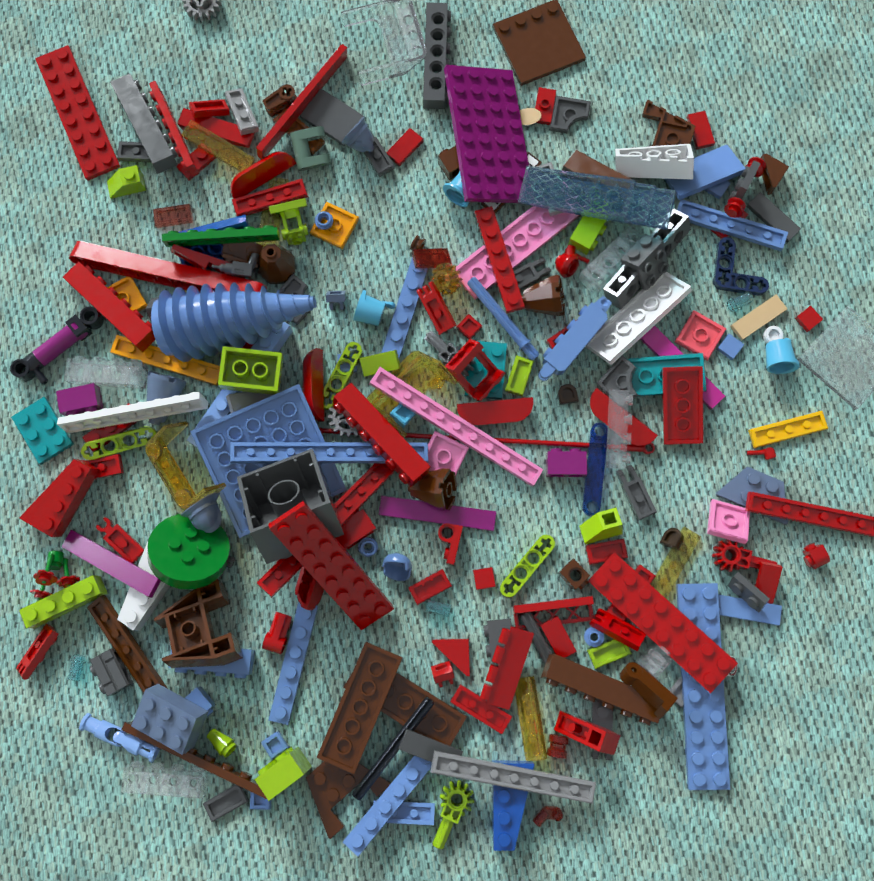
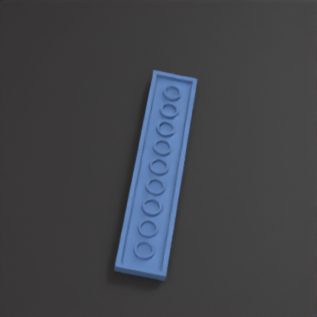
[676,583,730,790]

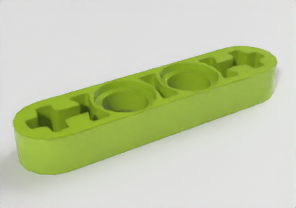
[324,342,363,410]
[81,426,157,460]
[500,535,555,598]

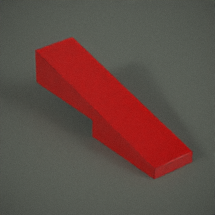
[177,108,255,148]
[171,244,245,279]

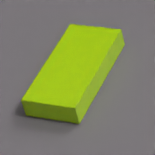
[359,350,401,377]
[505,355,534,397]
[587,639,632,669]

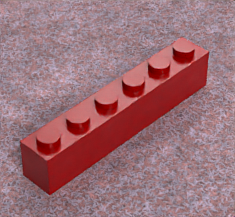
[63,262,155,353]
[333,383,431,487]

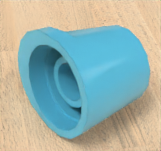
[443,171,470,207]
[354,290,395,326]
[766,338,800,374]

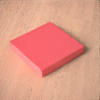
[675,310,726,361]

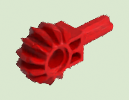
[711,539,777,572]

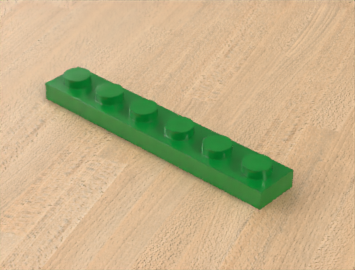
[162,225,280,247]

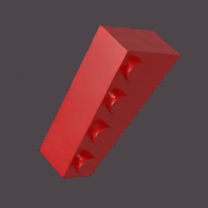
[19,459,99,537]

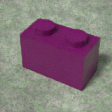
[56,383,103,416]
[546,448,587,477]

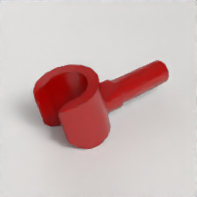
[565,245,590,264]
[747,447,776,460]

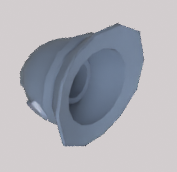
[342,116,374,152]
[181,492,222,533]

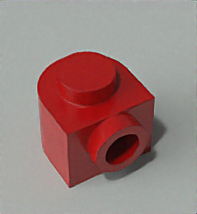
[803,543,830,569]

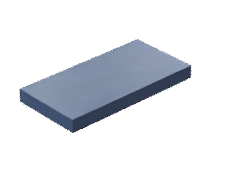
[664,145,745,200]

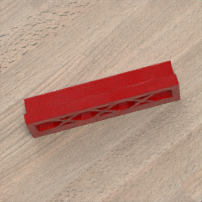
[512,596,594,629]

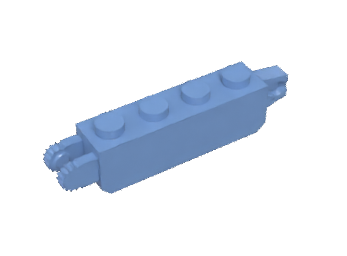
[538,296,612,381]

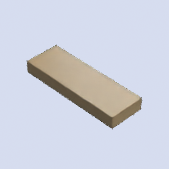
[730,294,788,341]

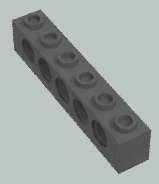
[423,2,451,109]
[603,209,691,309]

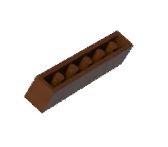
[541,654,660,726]

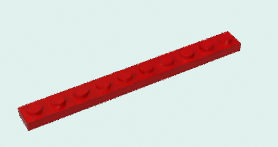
[257,463,395,598]

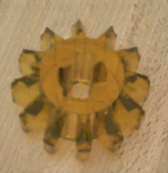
[430,263,463,295]

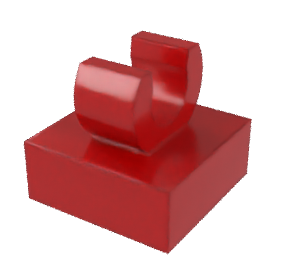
[431,661,455,688]

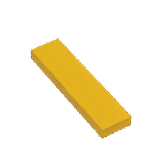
[748,411,828,448]

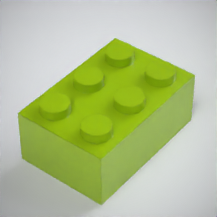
[218,346,283,395]
[254,746,312,801]

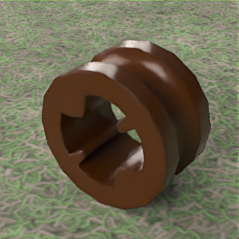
[410,235,426,254]

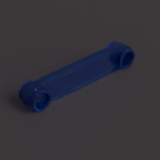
[582,423,608,517]

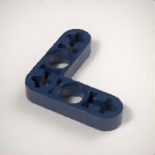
[713,237,769,296]

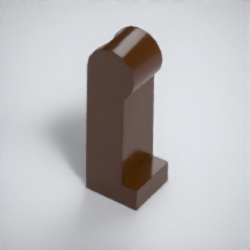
[620,662,678,719]

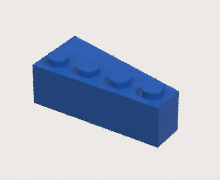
[492,760,535,851]

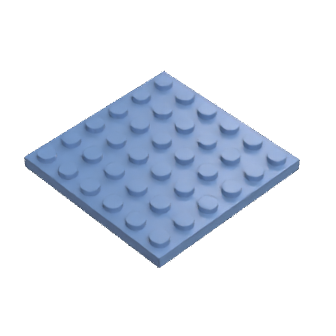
[190,384,347,538]

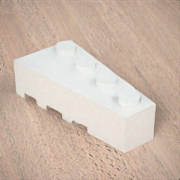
[615,144,694,179]
[117,541,170,631]

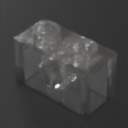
[635,645,673,679]

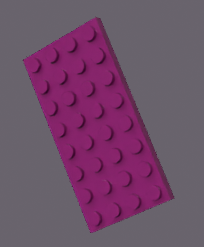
[444,65,535,204]

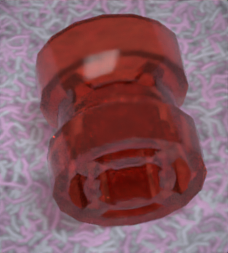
[546,734,569,759]

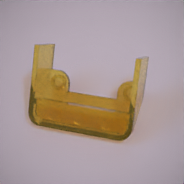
[366,351,458,437]
[145,421,226,512]

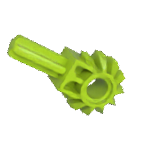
[432,780,474,849]

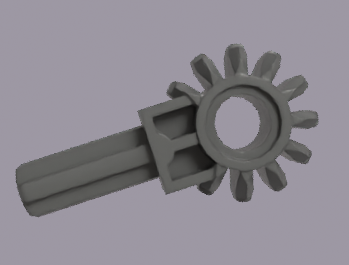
[425,331,476,378]

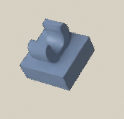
[326,290,346,310]

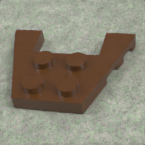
[632,100,695,148]
[306,761,391,839]

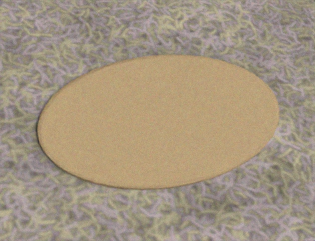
[520,108,541,125]

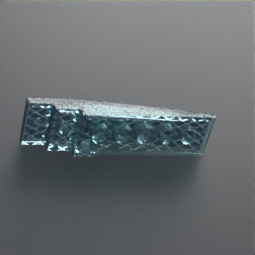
[518,166,676,230]

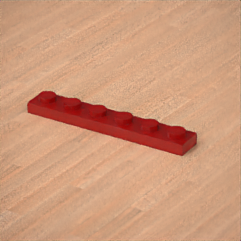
[149,81,199,177]
[475,206,525,314]

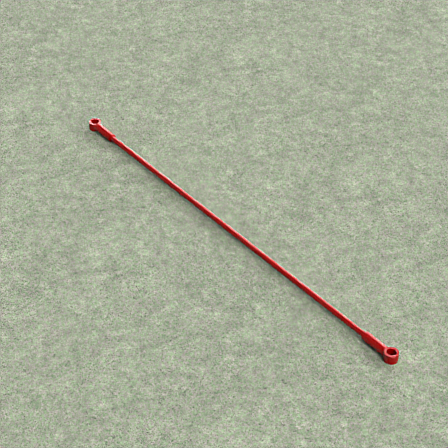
[319,428,655,455]

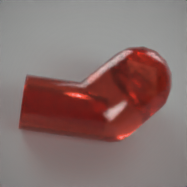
[532,806,563,827]

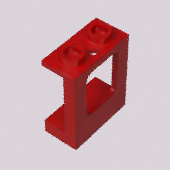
[445,339,506,401]

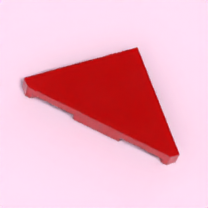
[432,639,470,676]

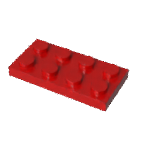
[662,366,703,445]

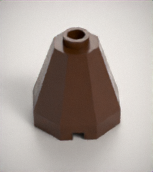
[257,244,296,284]
[521,275,565,316]
[408,468,457,510]

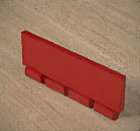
[480,626,534,710]

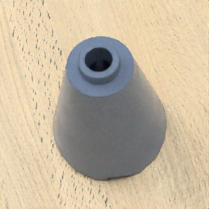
[146,371,187,425]

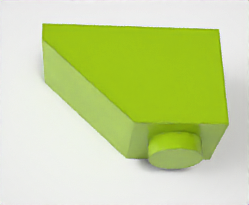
[107,165,146,199]

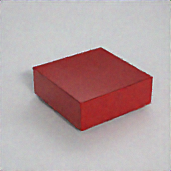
[795,306,823,332]
[456,314,482,339]
[473,567,496,590]

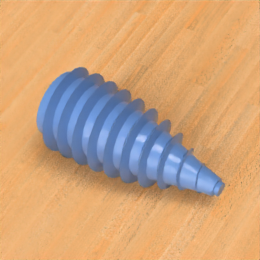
[151,282,316,362]

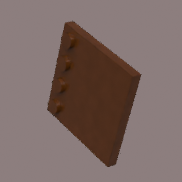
[492,0,586,86]

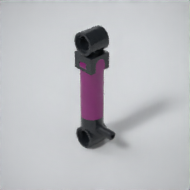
[10,306,104,385]

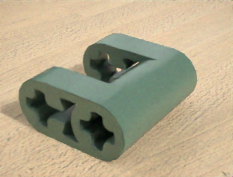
[290,126,331,171]

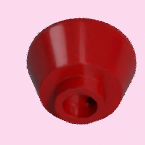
[555,253,579,278]

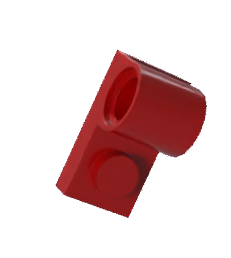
[438,523,463,566]

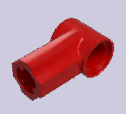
[262,612,292,655]

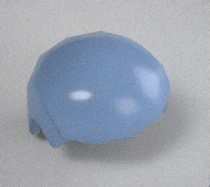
[382,553,412,581]

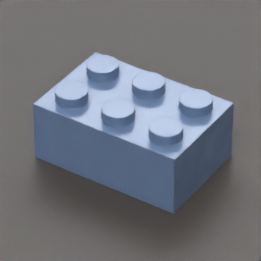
[131,684,209,755]

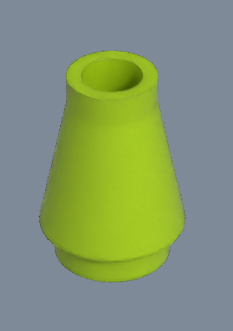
[206,728,237,758]

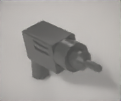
[212,253,260,278]

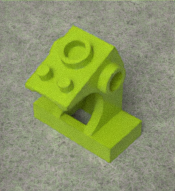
[269,198,309,245]

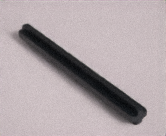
[352,697,434,801]

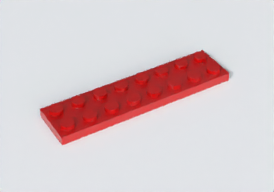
[35,45,121,181]
[268,501,394,630]
[588,552,738,694]

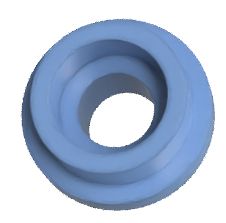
[315,211,333,230]
[358,537,378,557]
[584,627,604,647]

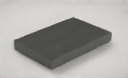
[300,89,363,146]

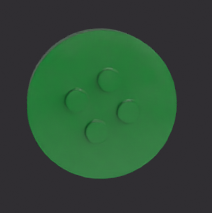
[147,514,230,589]

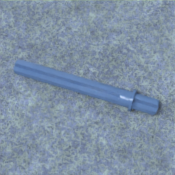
[467,277,539,360]

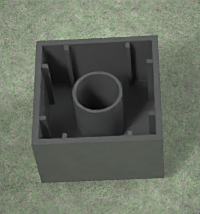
[237,448,344,564]

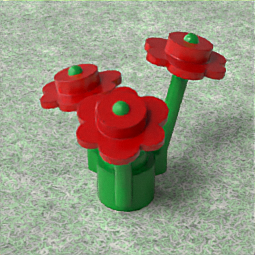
[29,550,80,600]

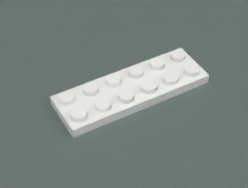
[586,272,692,365]

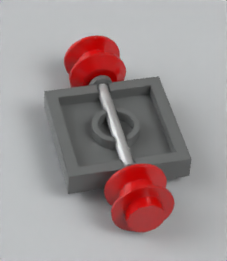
[724,157,766,218]

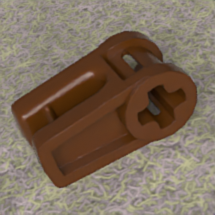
[262,84,297,117]

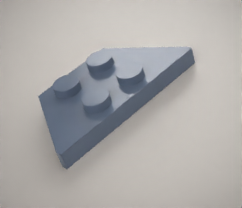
[716,466,788,525]

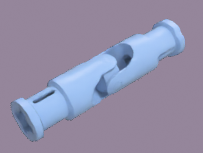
[79,713,160,763]

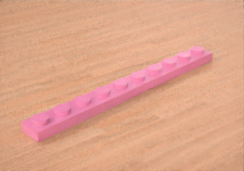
[369,367,543,487]

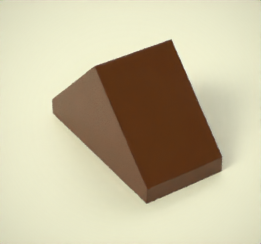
[761,153,789,195]

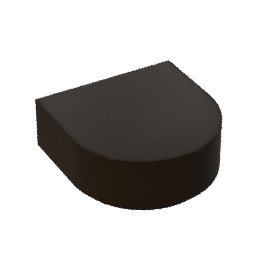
[558,384,579,405]
[660,528,684,551]

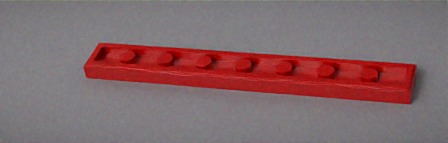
[256,44,347,159]
[745,492,874,537]

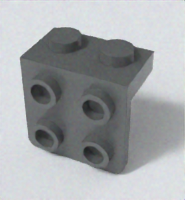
[621,234,669,290]

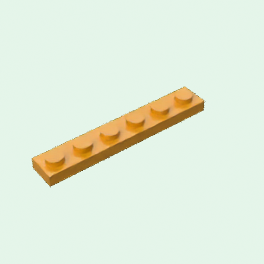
[110,335,220,386]

